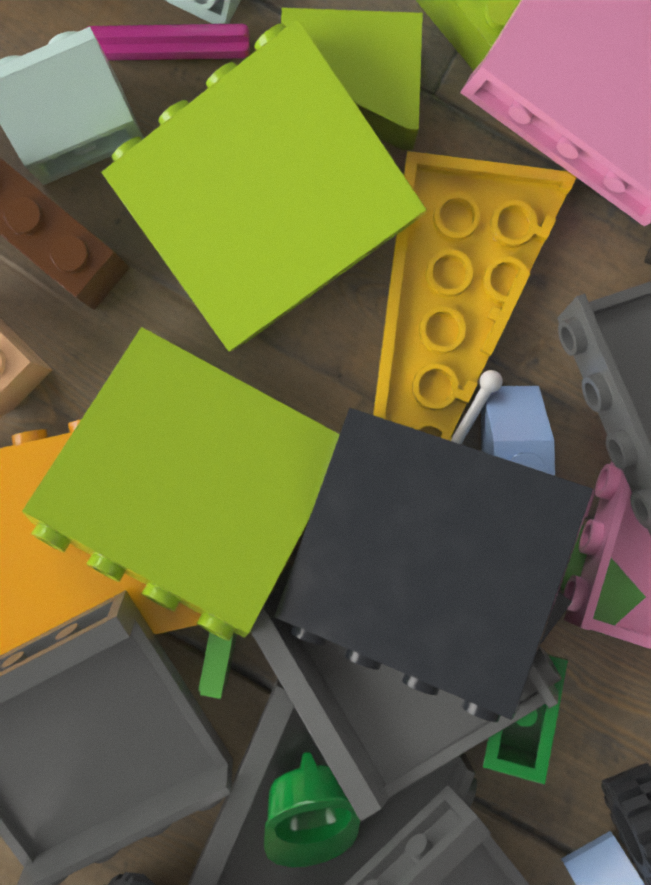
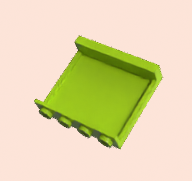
[101,18,427,352]
[22,327,340,641]

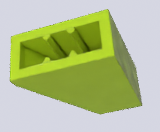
[281,8,423,150]

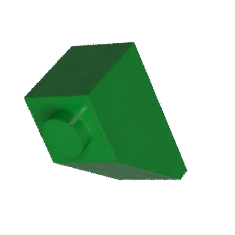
[483,654,568,785]

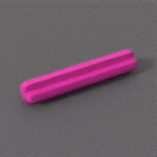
[84,24,250,61]

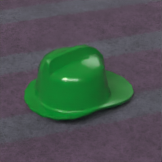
[264,752,360,868]

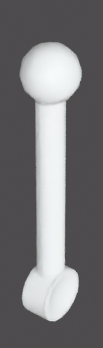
[451,370,503,444]

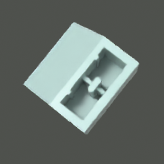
[0,27,144,185]

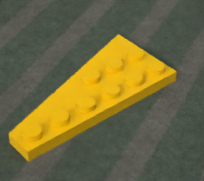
[373,151,576,441]

